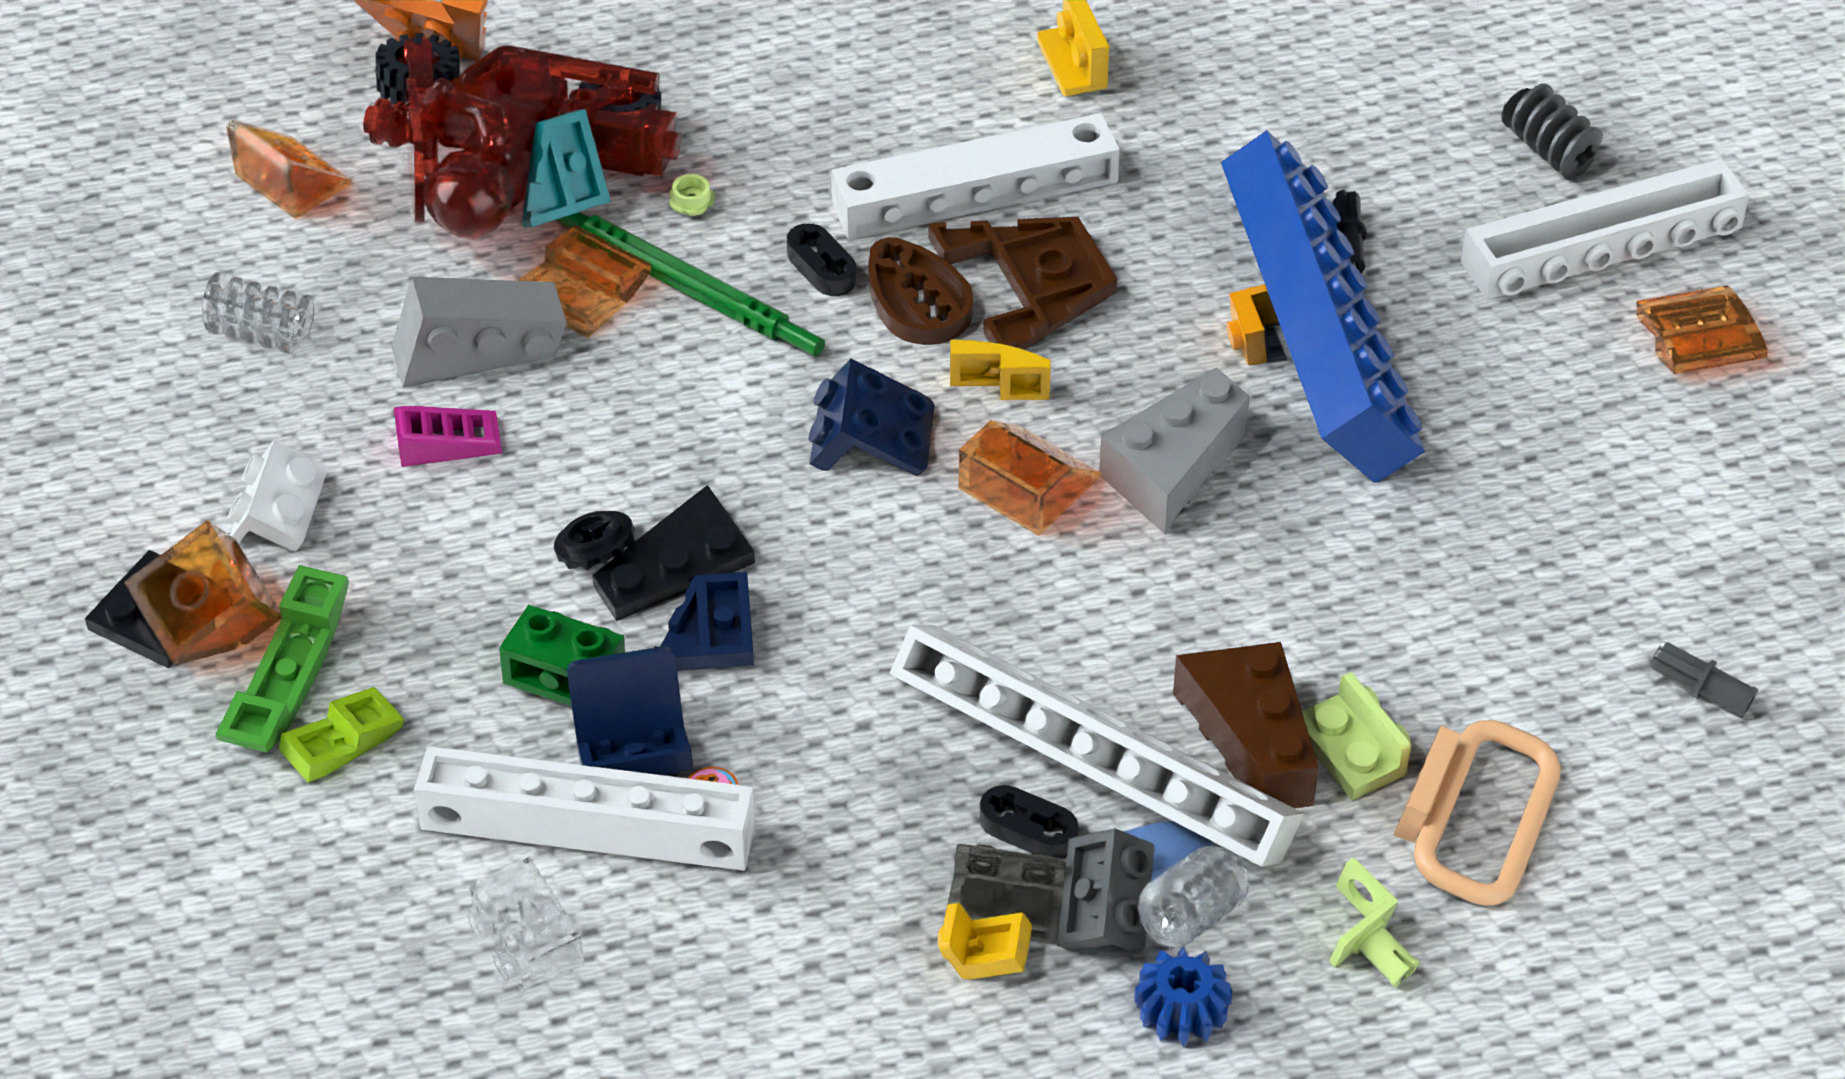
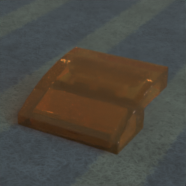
[517,225,651,338]
[1637,285,1768,374]

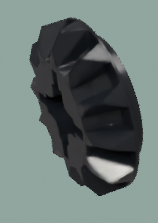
[554,511,635,570]

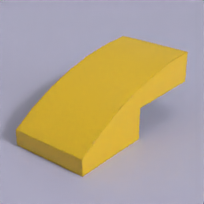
[950,340,1051,400]

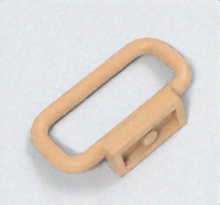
[1393,720,1561,906]

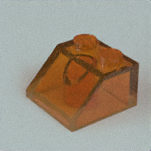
[958,420,1101,536]
[124,520,282,665]

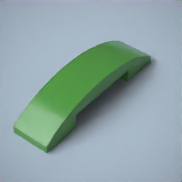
[215,565,349,753]

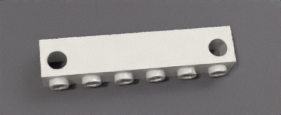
[831,113,1120,240]
[1461,158,1750,300]
[414,746,755,871]

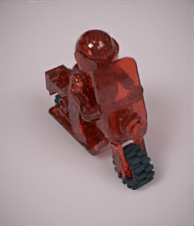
[363,33,682,240]

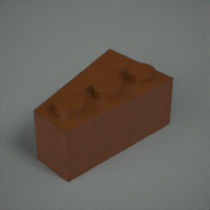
[1173,642,1319,808]

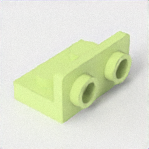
[1302,672,1412,801]

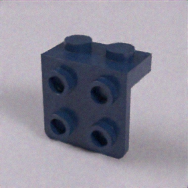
[808,358,934,476]
[567,646,694,777]

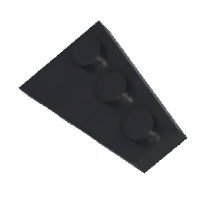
[592,485,755,621]

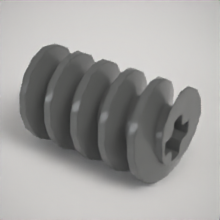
[1501,83,1603,180]

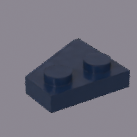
[654,572,754,671]

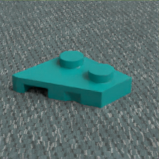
[522,109,611,228]

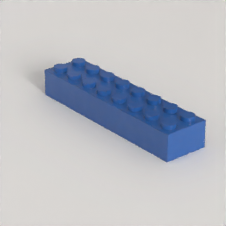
[1221,130,1425,482]

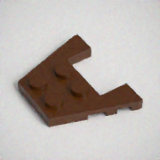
[928,216,1117,350]

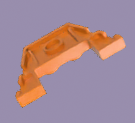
[353,0,488,62]

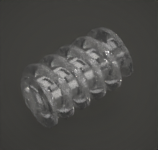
[202,272,314,354]
[1138,846,1249,948]

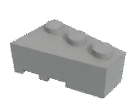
[392,277,567,388]
[1099,367,1250,534]

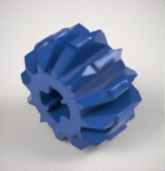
[1134,945,1233,1047]

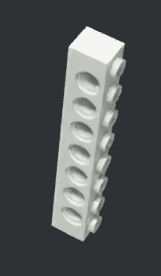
[889,625,1304,867]

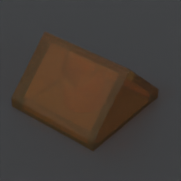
[226,119,351,220]

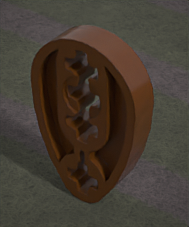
[868,237,973,345]

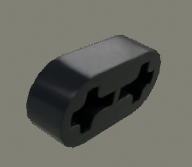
[787,223,856,296]
[979,785,1078,860]

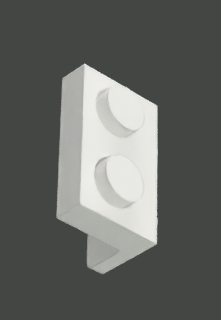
[228,440,328,551]

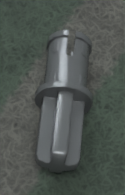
[1650,642,1758,718]

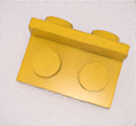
[1037,0,1109,96]

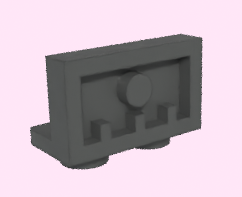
[1057,828,1155,952]

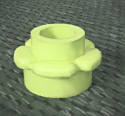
[669,174,715,216]

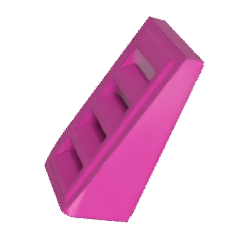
[394,406,502,467]

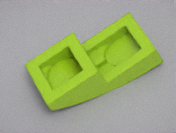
[279,687,404,783]

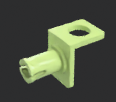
[1329,858,1420,988]

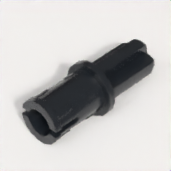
[1332,189,1367,273]

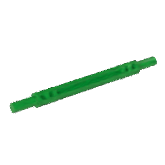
[556,212,825,357]

